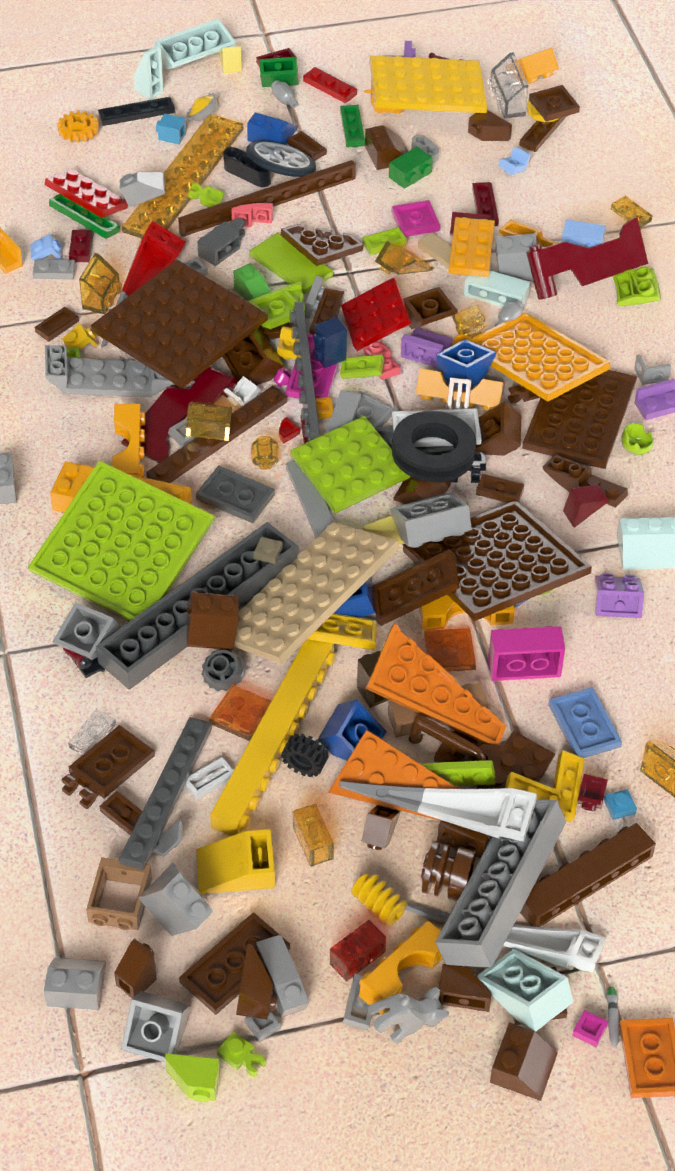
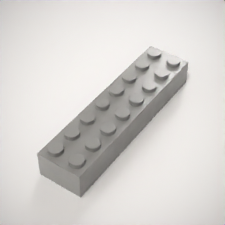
[435,800,566,968]

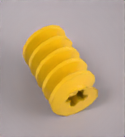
[351,874,408,927]

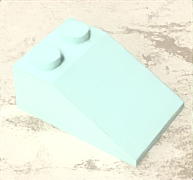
[476,949,574,1032]

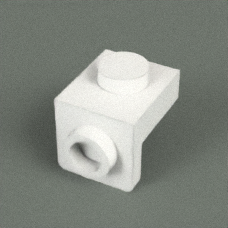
[224,376,261,407]

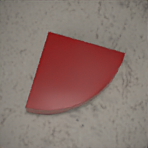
[279,417,300,444]

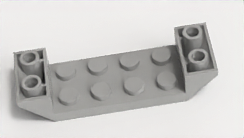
[45,345,173,397]

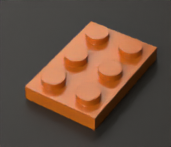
[619,1018,675,1098]

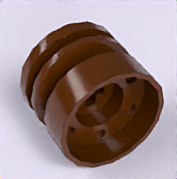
[421,841,476,901]

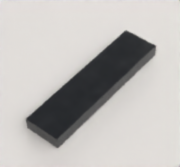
[98,96,175,126]

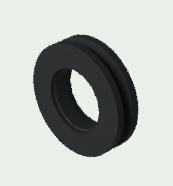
[392,411,476,482]

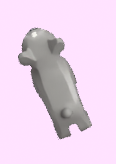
[367,987,449,1044]

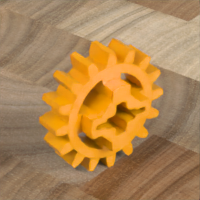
[57,110,99,143]

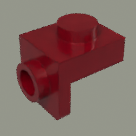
[577,774,608,812]

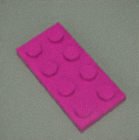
[286,334,339,399]

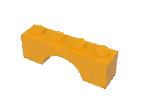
[415,369,505,410]
[112,404,145,477]
[419,595,515,630]
[359,921,443,1015]

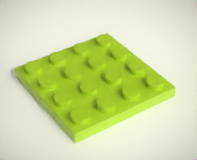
[290,416,410,514]

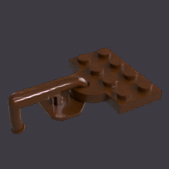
[409,715,555,789]

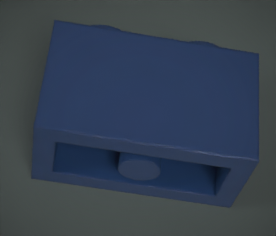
[313,317,347,368]

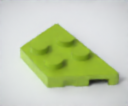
[247,281,305,329]

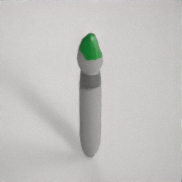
[606,987,619,1047]

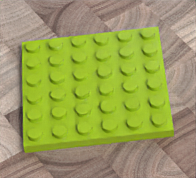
[28,460,215,622]

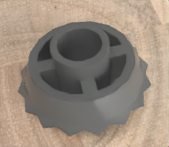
[201,649,246,691]

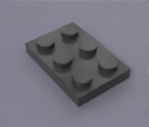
[196,465,275,524]

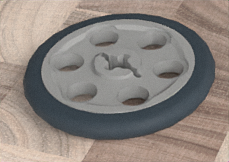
[246,140,316,177]

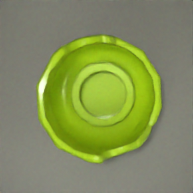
[621,423,655,455]

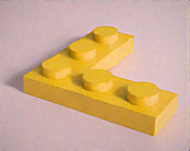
[505,750,584,823]

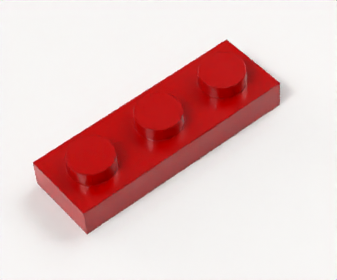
[303,67,357,104]

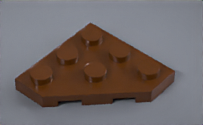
[280,224,364,266]

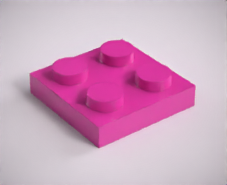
[392,200,440,237]

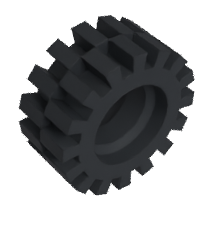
[281,734,329,777]

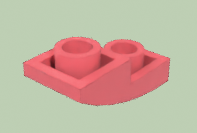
[232,203,273,227]
[363,342,401,380]

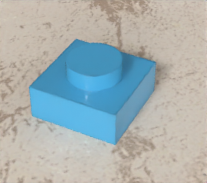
[604,789,637,820]

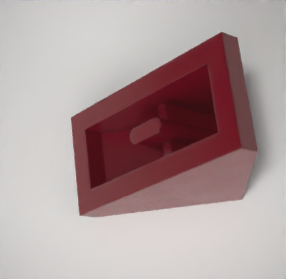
[563,484,609,528]

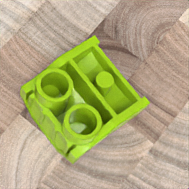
[613,267,661,306]

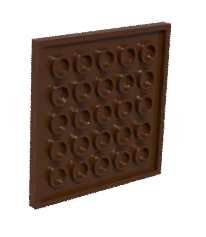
[91,259,268,388]
[402,500,592,621]

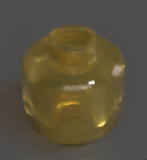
[251,436,279,470]

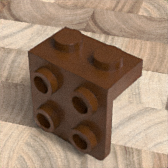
[437,820,493,859]

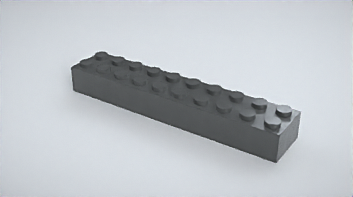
[96,522,299,690]

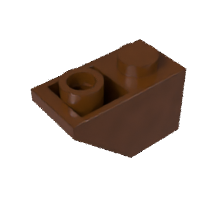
[114,938,157,998]

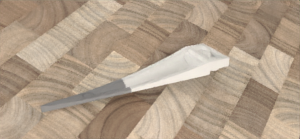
[339,782,537,842]
[405,903,606,973]

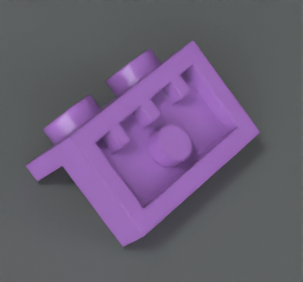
[634,379,675,420]

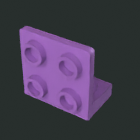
[401,328,453,368]
[595,573,644,618]

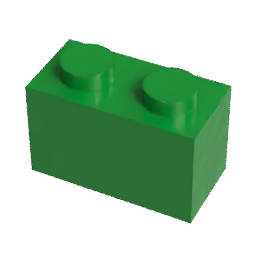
[260,57,299,87]
[389,146,433,189]

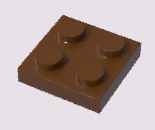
[529,85,580,122]

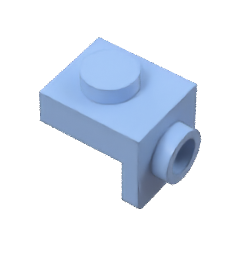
[498,147,531,175]
[30,234,63,261]

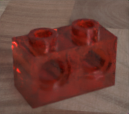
[330,919,386,982]

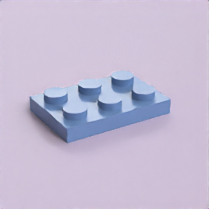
[548,687,622,758]

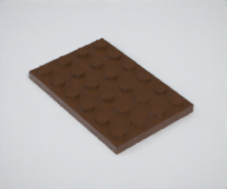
[522,370,637,470]

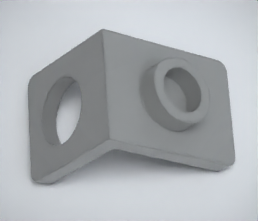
[634,354,671,385]
[152,820,182,857]

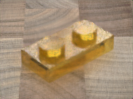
[611,196,653,228]

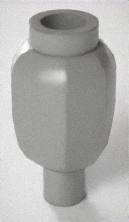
[271,80,298,109]
[495,300,524,326]

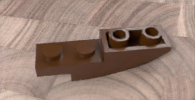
[543,454,628,508]

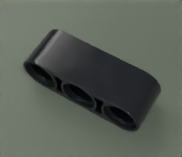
[223,147,271,187]

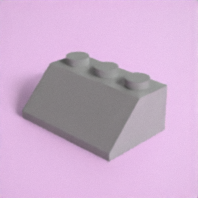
[390,492,472,547]

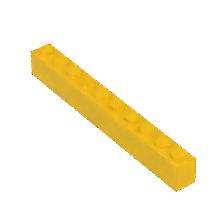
[210,639,336,836]

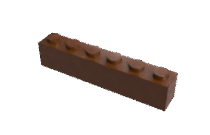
[520,823,656,927]

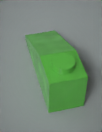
[233,263,271,301]

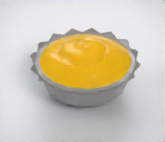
[186,93,217,121]

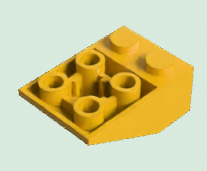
[196,829,275,894]

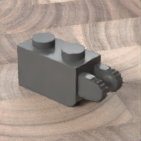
[197,218,245,266]

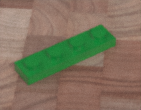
[49,194,120,239]

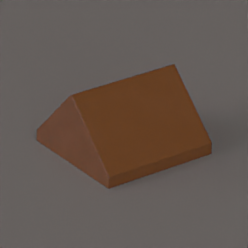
[393,476,451,504]

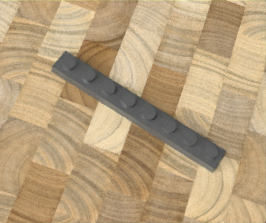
[289,302,320,442]
[120,717,212,870]

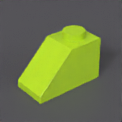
[165,1053,220,1102]

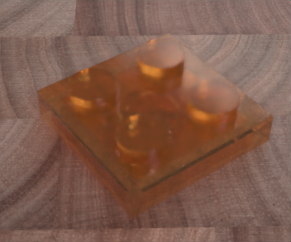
[424,628,476,672]
[209,684,271,741]

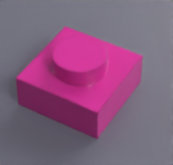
[572,1010,608,1048]

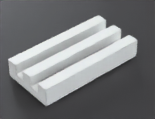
[184,756,234,801]

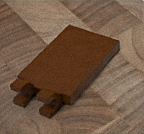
[62,725,155,809]

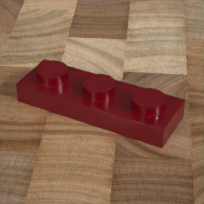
[472,182,499,226]

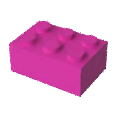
[488,626,565,681]

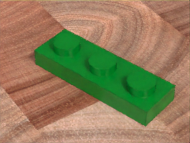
[340,105,365,147]

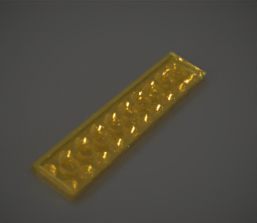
[122,114,244,238]

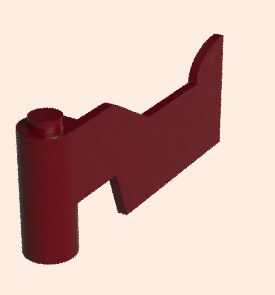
[526,217,649,300]
[121,366,237,463]

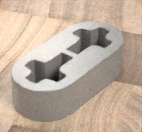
[411,135,439,163]

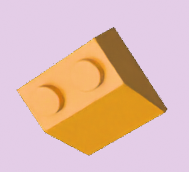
[506,48,559,84]

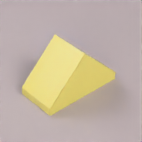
[219,46,242,73]

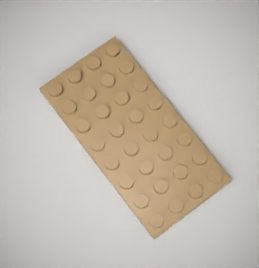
[234,522,400,664]

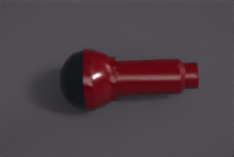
[63,647,93,670]

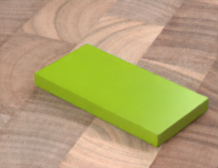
[249,232,333,295]

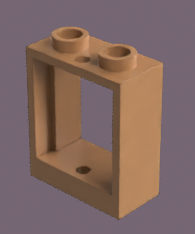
[86,857,152,930]

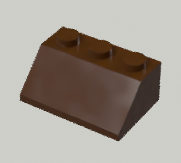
[222,326,284,385]

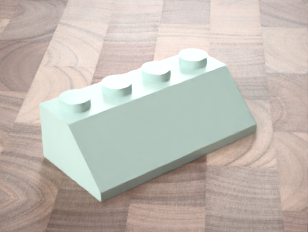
[154,18,236,69]
[617,517,675,570]

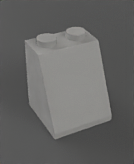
[138,863,213,936]

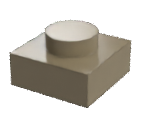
[254,537,283,564]

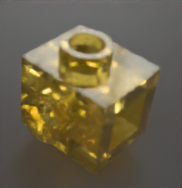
[452,305,488,338]

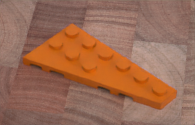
[365,623,506,746]
[328,730,459,821]

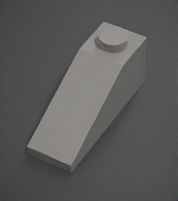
[256,935,309,1018]

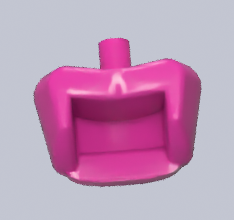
[274,367,291,387]

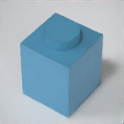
[156,114,186,145]

